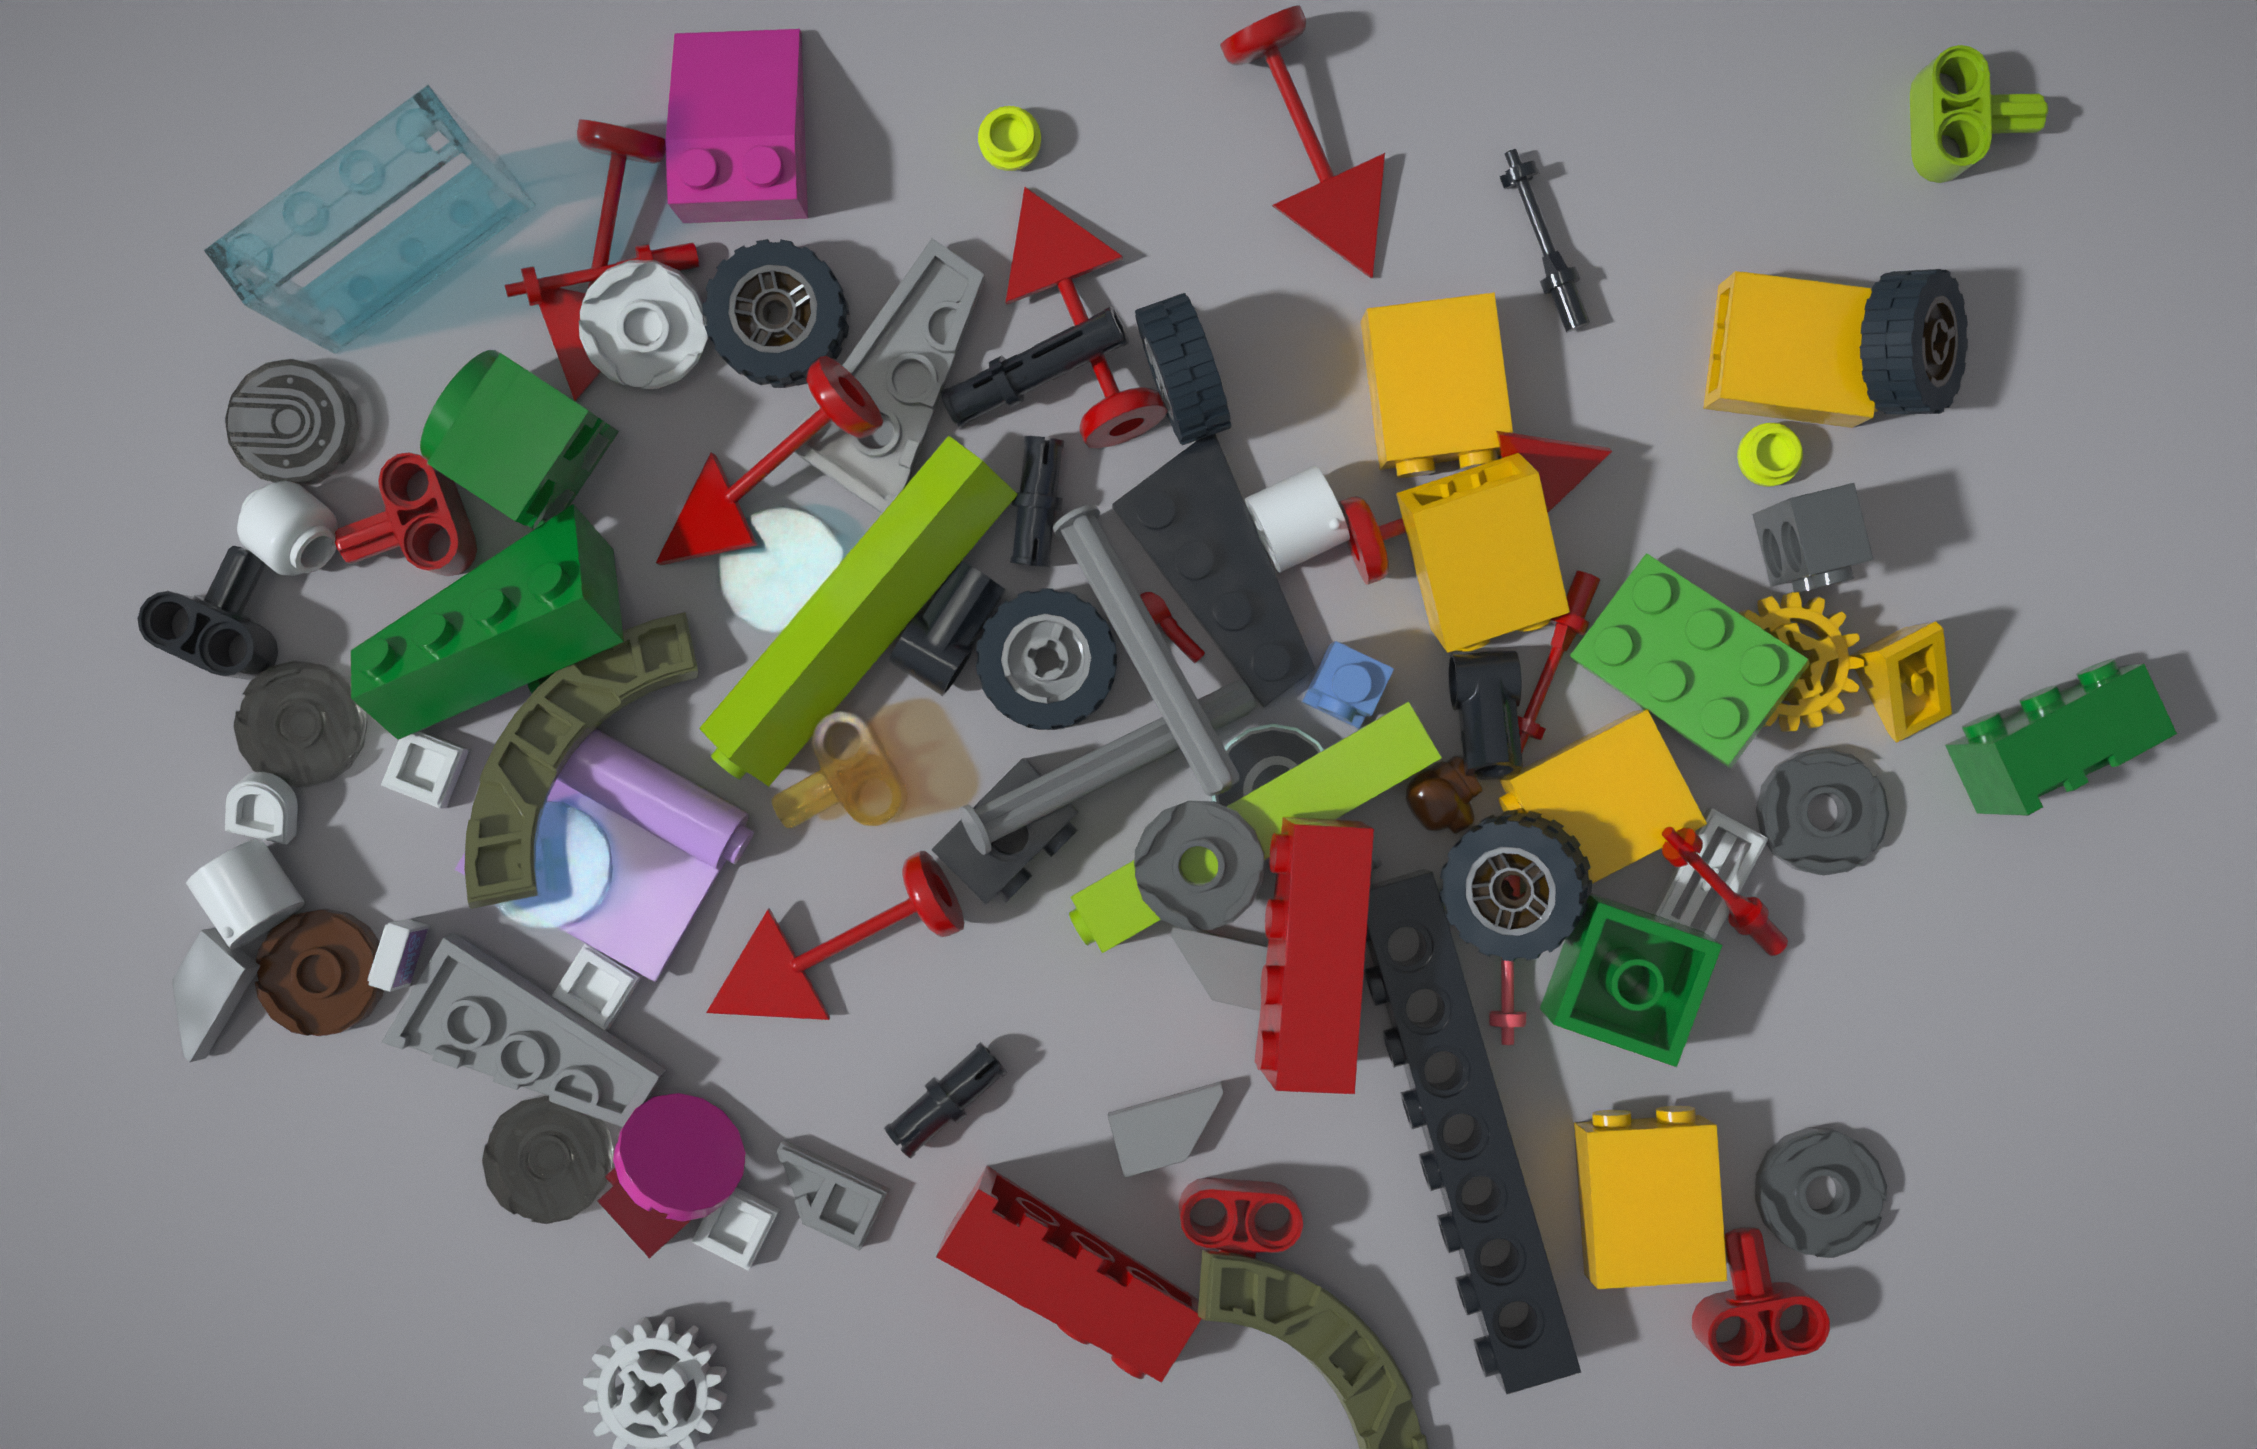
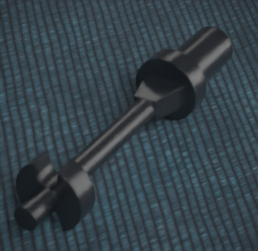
[1499,149,1590,333]

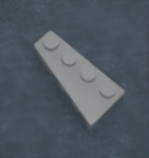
[794,238,986,513]
[382,932,667,1127]

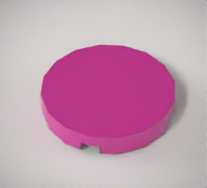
[613,1093,746,1221]

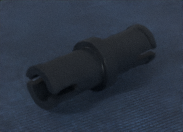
[1010,436,1065,567]
[884,1042,1007,1159]

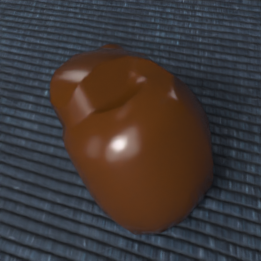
[1405,755,1483,834]

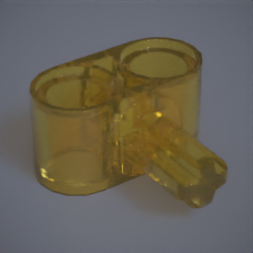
[771,712,908,829]

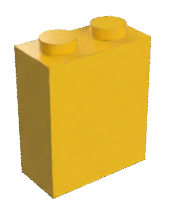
[1703,271,1878,428]
[1360,292,1513,478]
[1396,453,1570,653]
[1498,709,1707,884]
[1574,1106,1727,1289]

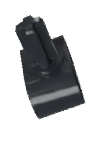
[137,546,278,680]

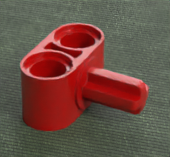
[335,452,477,576]
[1179,1178,1303,1258]
[1692,1227,1830,1366]

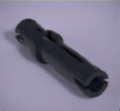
[941,306,1129,427]

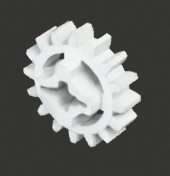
[583,1316,727,1449]

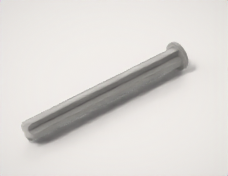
[1052,504,1239,796]
[960,680,1256,855]

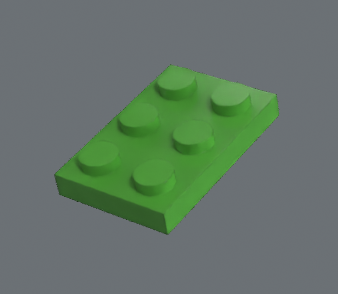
[1570,553,1810,769]

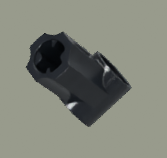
[889,561,1006,696]
[1448,650,1523,780]

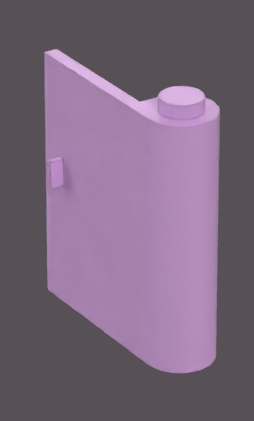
[454,728,754,982]

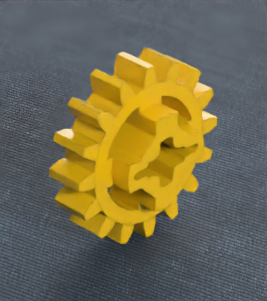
[1739,592,1864,732]

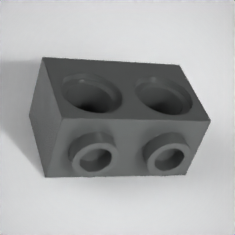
[1752,483,1874,593]

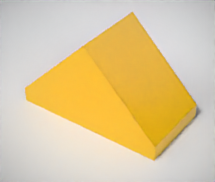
[1849,621,1952,743]

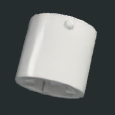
[1245,465,1350,573]
[186,839,305,949]

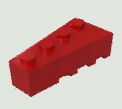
[1254,817,1374,1094]
[936,1166,1202,1383]

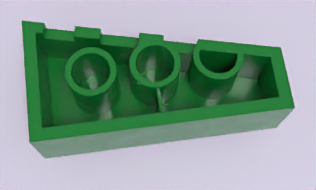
[350,504,624,740]

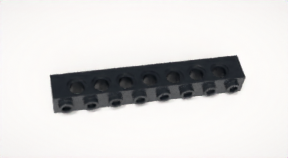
[1364,869,1581,1394]

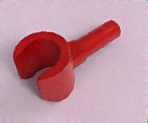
[1139,592,1205,664]

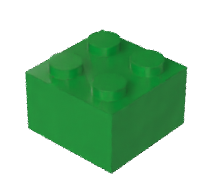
[1540,893,1723,1067]

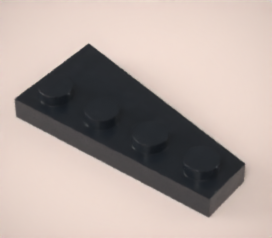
[1112,434,1315,707]

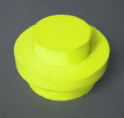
[978,106,1041,171]
[1737,423,1803,487]

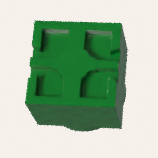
[420,350,619,529]

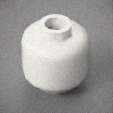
[237,481,338,576]

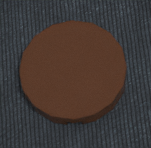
[255,909,384,1036]

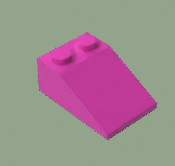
[665,29,808,224]

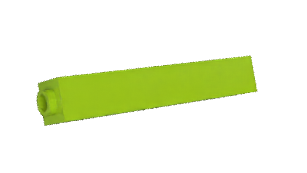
[699,436,1018,787]
[1069,702,1442,953]

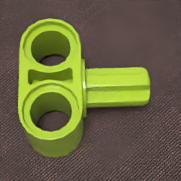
[1910,45,2048,183]

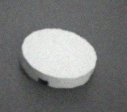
[579,260,708,389]

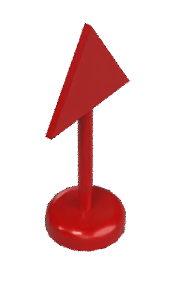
[1220,5,1385,278]
[539,119,666,401]
[1005,187,1168,449]
[656,356,883,565]
[1338,431,1612,585]
[706,851,965,1020]

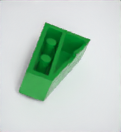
[1945,659,2177,816]

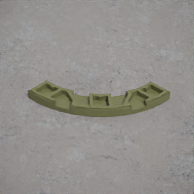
[464,612,698,909]
[1198,1250,1429,1449]

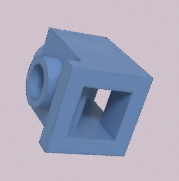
[1302,641,1394,729]

